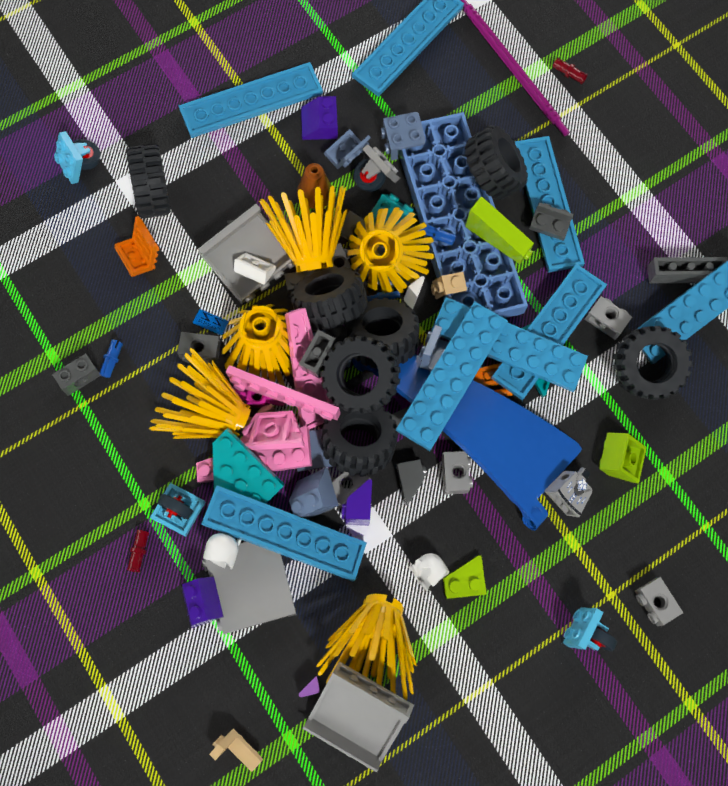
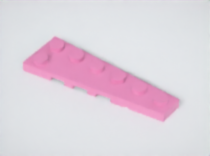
[285,308,333,430]
[226,365,341,420]
[196,426,312,483]

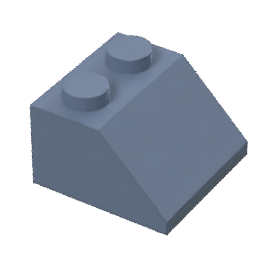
[289,468,339,519]

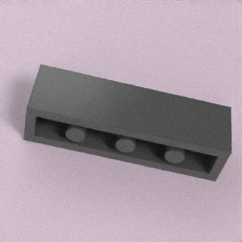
[647,257,728,283]

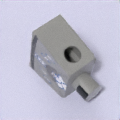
[545,468,592,517]

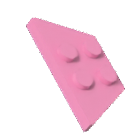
[240,410,305,450]

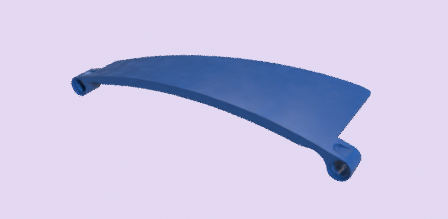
[352,354,582,531]

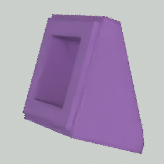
[299,676,320,697]

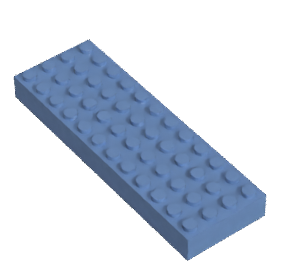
[398,112,528,318]

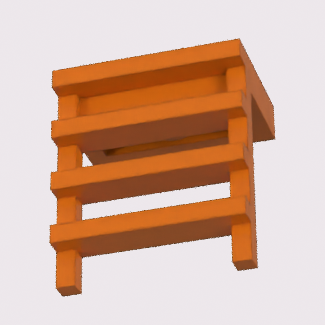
[115,216,159,277]

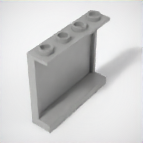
[198,204,295,304]
[202,542,297,635]
[303,662,414,772]

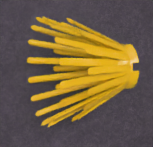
[259,186,347,273]
[347,207,434,293]
[222,304,293,386]
[149,348,251,439]
[316,594,416,700]

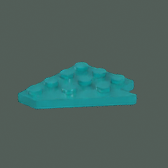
[212,428,285,504]

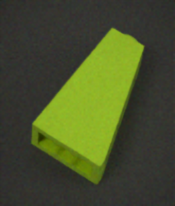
[465,197,534,264]

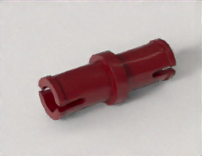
[553,57,588,84]
[127,530,150,573]

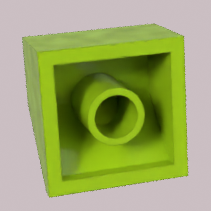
[599,433,647,484]

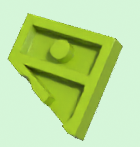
[443,555,487,599]

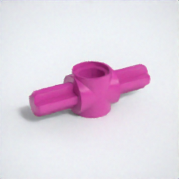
[234,388,285,408]

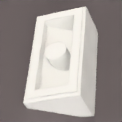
[234,253,276,285]
[404,276,425,309]

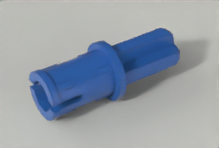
[419,224,456,246]
[100,340,123,378]

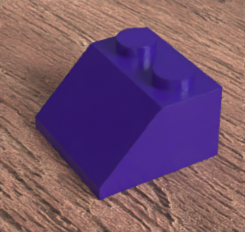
[301,96,338,140]
[342,479,372,526]
[182,577,224,628]

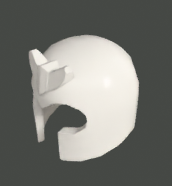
[203,533,241,570]
[409,553,449,592]

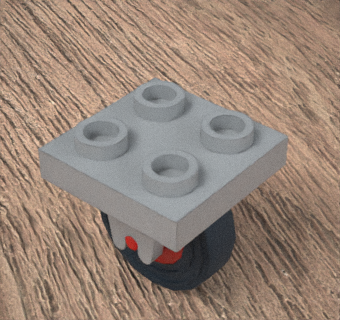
[354,144,400,192]

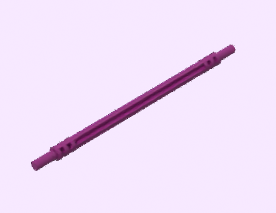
[460,0,570,136]

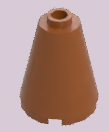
[297,163,332,209]

